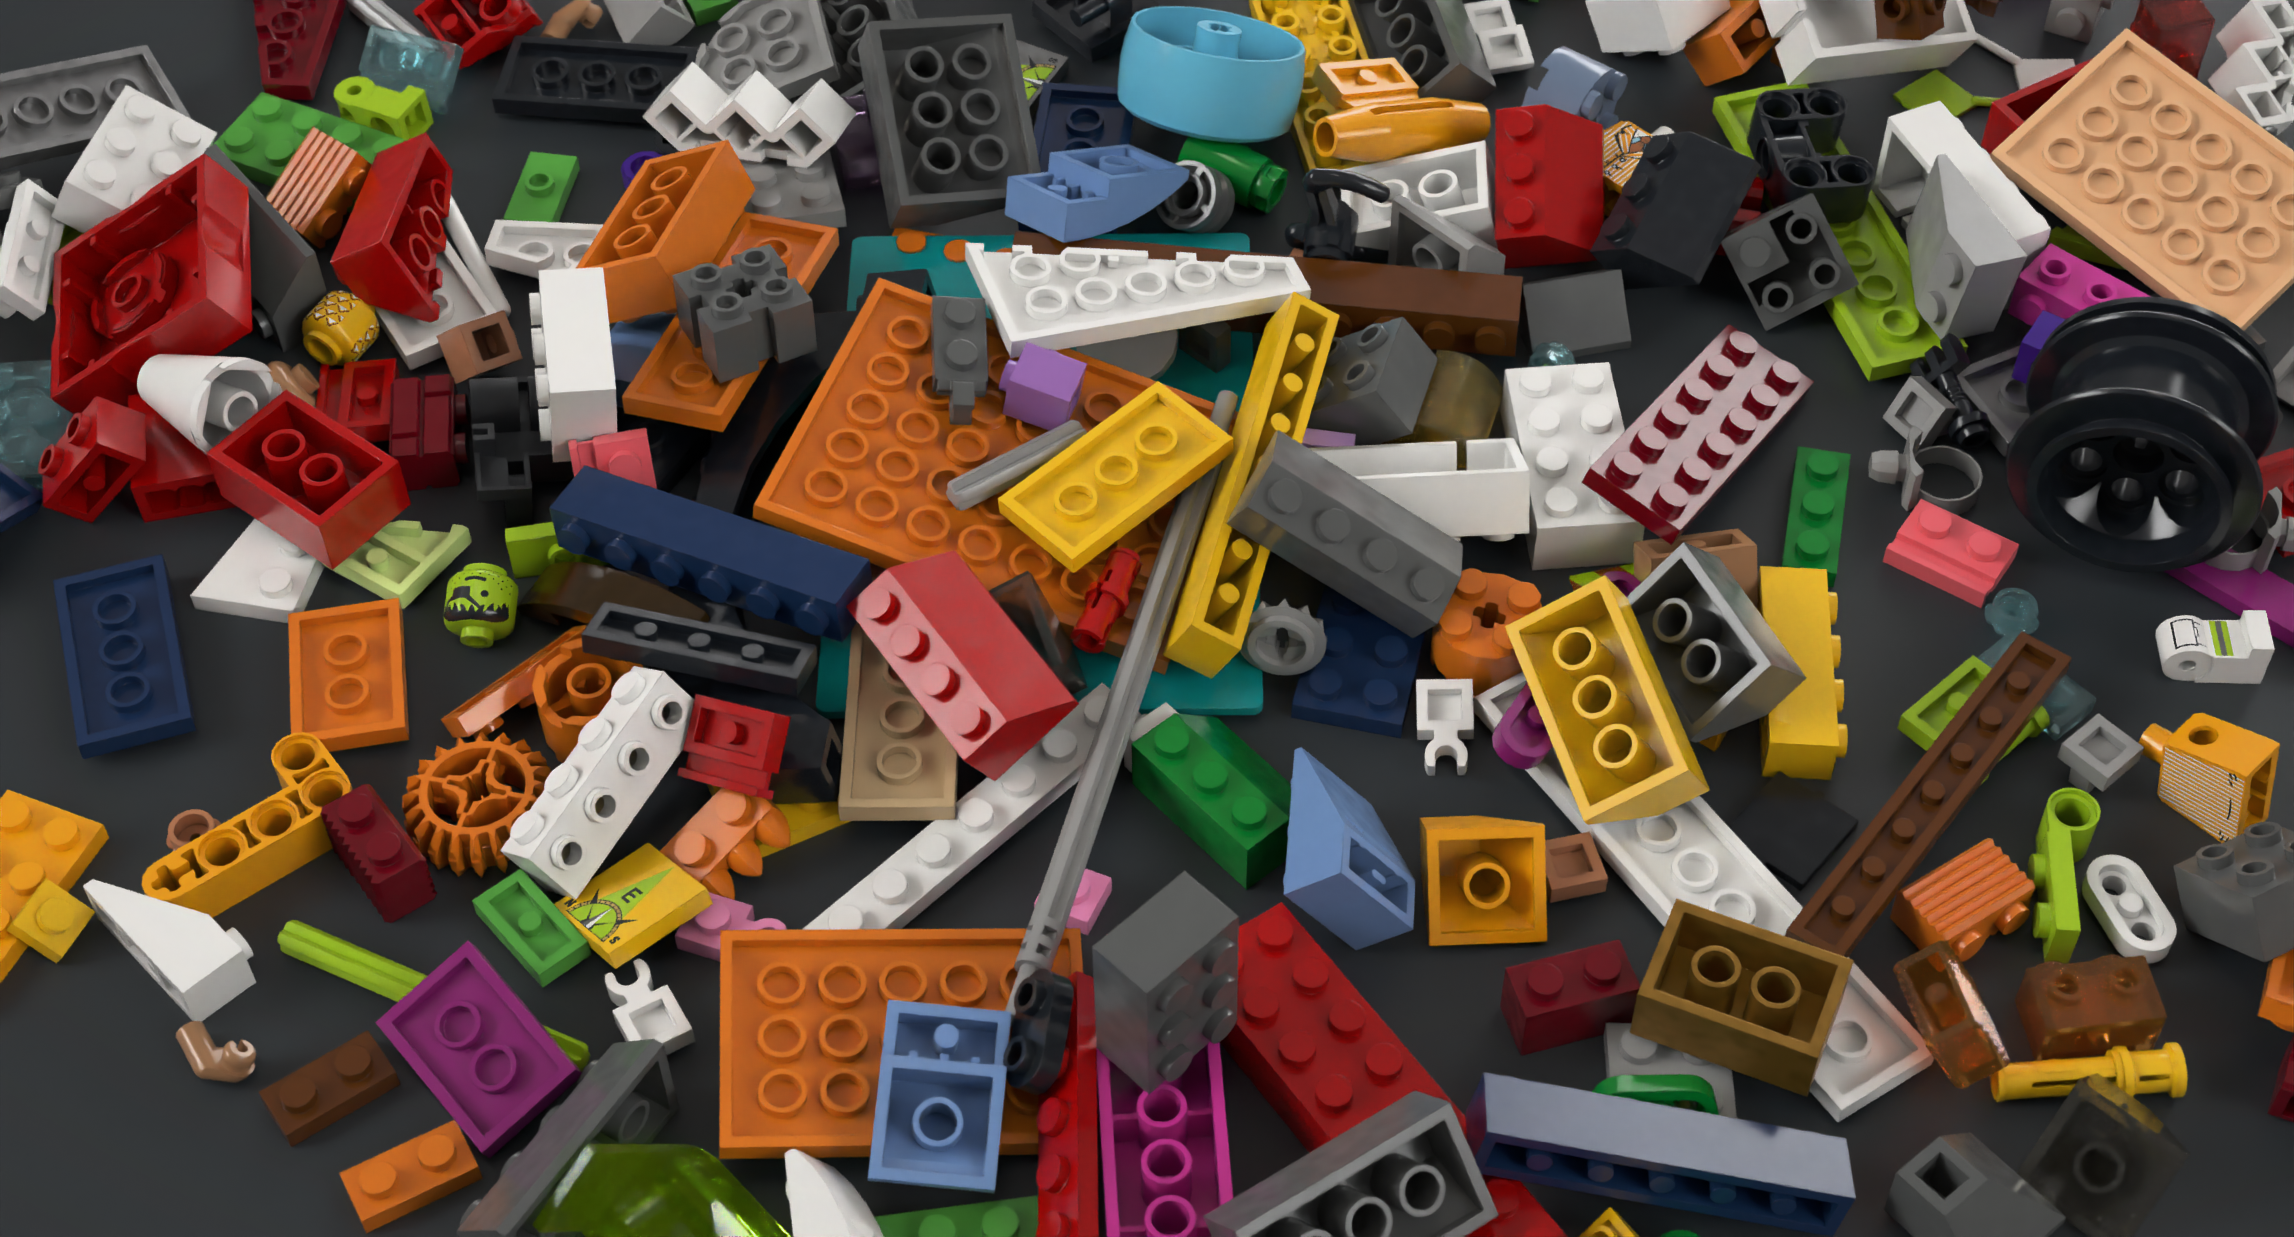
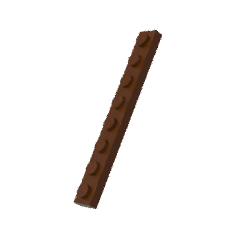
[1785,631,2072,958]

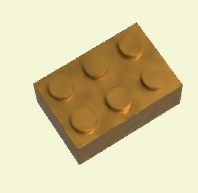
[1630,899,1854,1097]

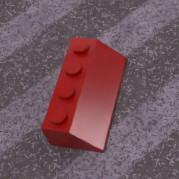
[846,550,1079,781]

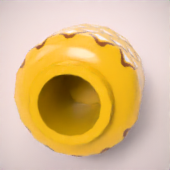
[302,291,380,366]

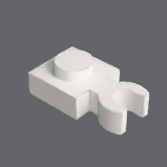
[1416,679,1474,776]
[605,958,695,1055]

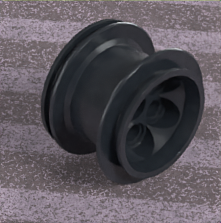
[2005,297,2279,573]

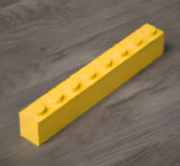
[1163,292,1340,679]

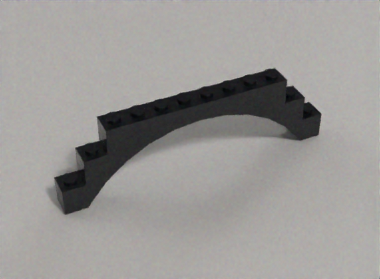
[648,269,937,804]

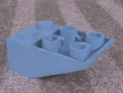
[1283,747,1415,951]

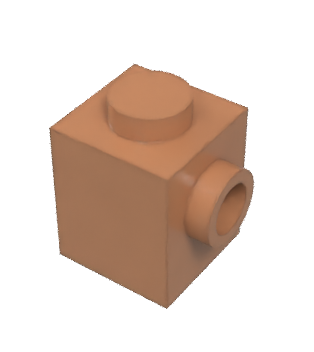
[437,310,523,384]

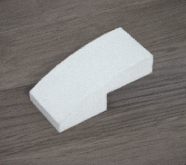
[1463,0,1535,75]

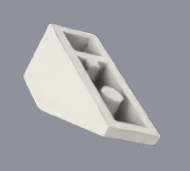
[83,879,256,1022]

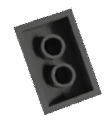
[1627,542,1807,743]

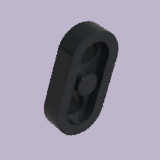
[1003,969,1074,1095]

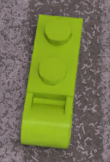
[2027,788,2101,964]

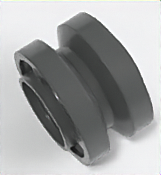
[1156,160,1235,233]

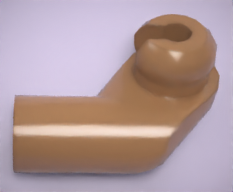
[540,0,603,39]
[176,1021,257,1083]

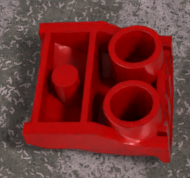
[413,0,543,70]

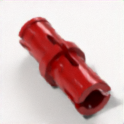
[1070,547,1143,653]

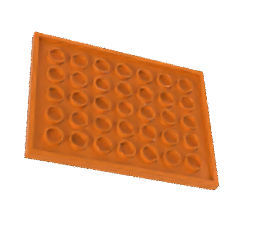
[752,278,1238,675]

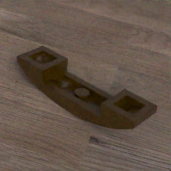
[517,562,710,626]

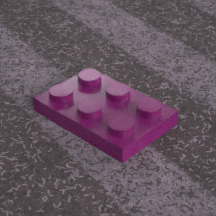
[375,941,582,1158]

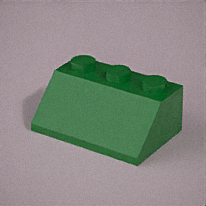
[1131,713,1291,890]

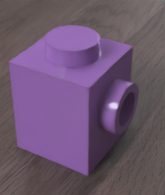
[999,342,1087,431]

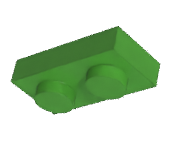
[472,868,591,988]

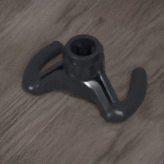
[1285,168,1390,261]

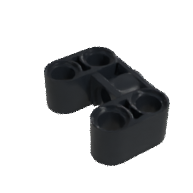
[1746,87,1876,223]

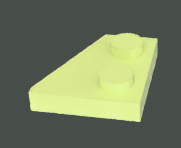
[322,520,472,609]

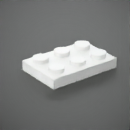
[374,240,497,370]

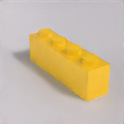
[1756,566,1848,780]

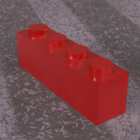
[330,132,453,323]

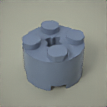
[1522,46,1628,130]

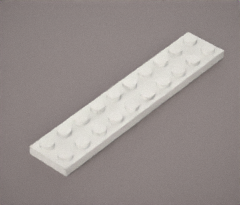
[1473,671,1936,1122]

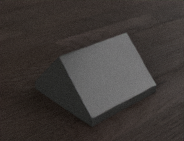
[1518,269,1631,364]

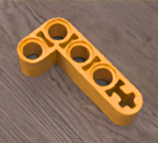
[141,732,353,918]

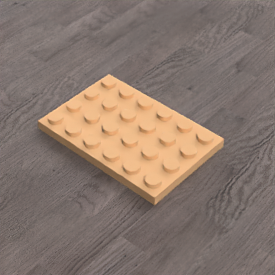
[1990,28,2294,331]

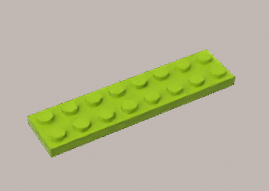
[1712,82,1968,382]

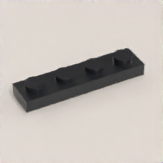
[581,602,817,697]

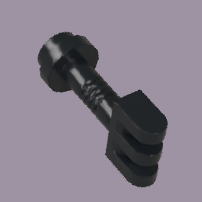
[1910,333,1991,450]

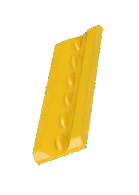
[1248,0,1377,174]

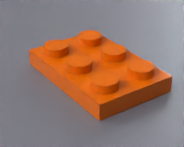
[288,598,409,752]

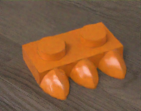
[660,788,791,900]

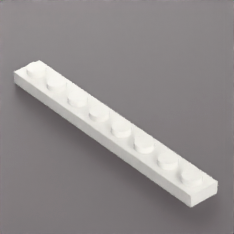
[802,683,1142,930]

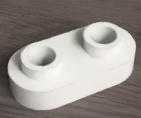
[2082,855,2177,964]

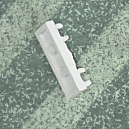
[0,179,64,321]

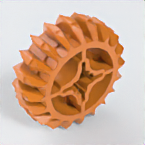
[402,731,552,878]

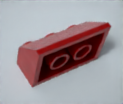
[1495,104,1604,269]

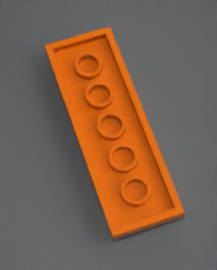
[622,211,839,432]

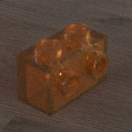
[2015,955,2167,1061]

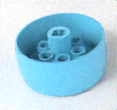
[1117,6,1305,143]

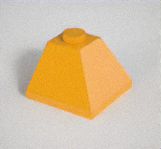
[1419,815,1547,946]

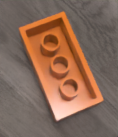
[575,140,756,324]

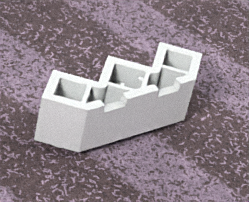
[2208,0,2294,137]
[642,62,857,168]

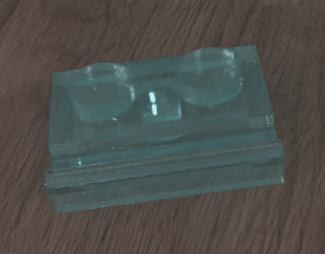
[358,25,464,115]

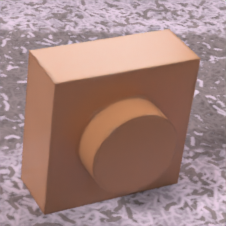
[1545,832,1608,903]

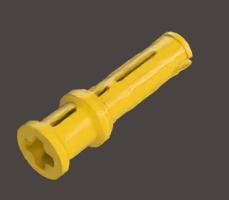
[1990,1042,2187,1102]

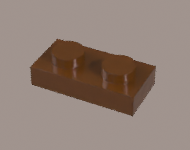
[259,1030,401,1147]

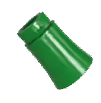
[1177,136,1289,214]

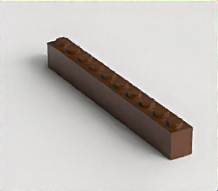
[1011,231,1523,357]

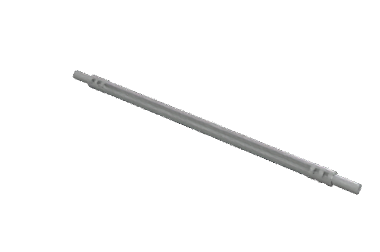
[1005,390,1239,1027]

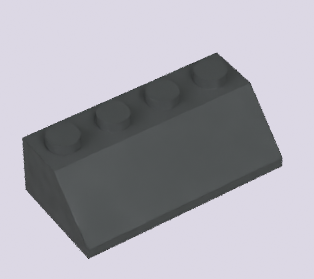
[1347,0,1497,103]
[204,144,328,352]
[1226,430,1463,638]
[456,1039,679,1237]
[1203,1090,1499,1237]

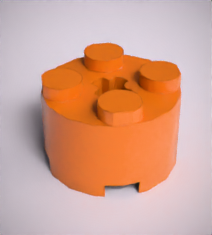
[1430,568,1542,698]
[532,638,644,763]

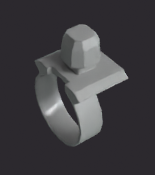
[1869,425,1983,515]
[2205,487,2294,574]

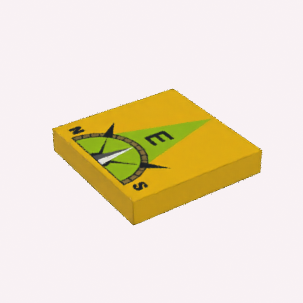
[554,843,713,969]

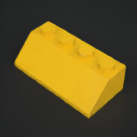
[1505,575,1710,825]

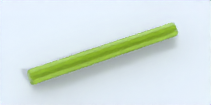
[277,920,591,1072]

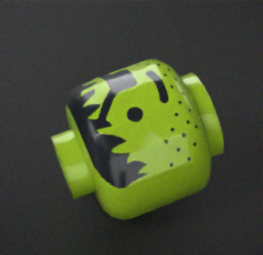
[443,563,518,648]

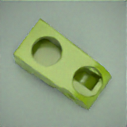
[334,76,434,140]

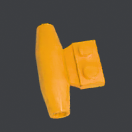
[1312,57,1491,162]

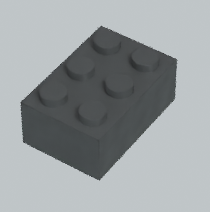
[1092,871,1239,1094]

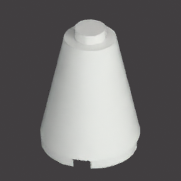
[137,354,282,455]

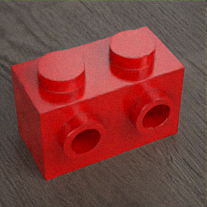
[38,396,146,524]

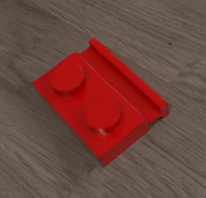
[315,358,400,443]
[677,694,791,800]

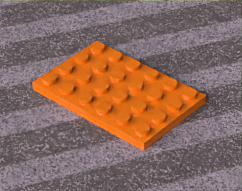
[719,928,1083,1159]

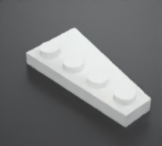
[190,519,325,623]

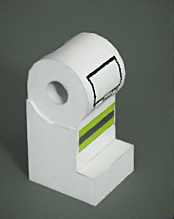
[2155,610,2275,684]

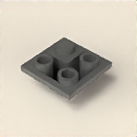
[1721,192,1859,331]
[1884,1132,2066,1237]

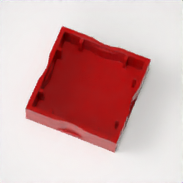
[50,153,252,414]

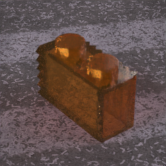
[1893,940,2010,1089]

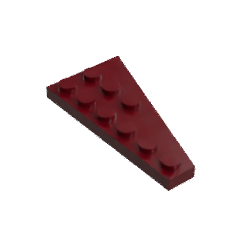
[253,0,347,100]

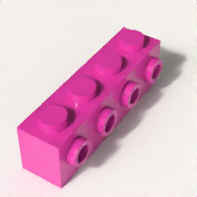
[2008,243,2151,326]

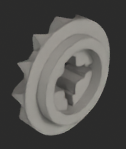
[1240,599,1328,675]

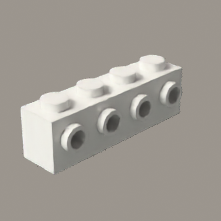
[500,666,694,899]

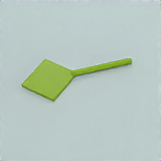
[1893,69,2000,118]

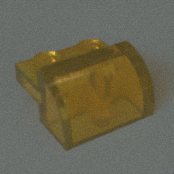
[1377,350,1503,468]

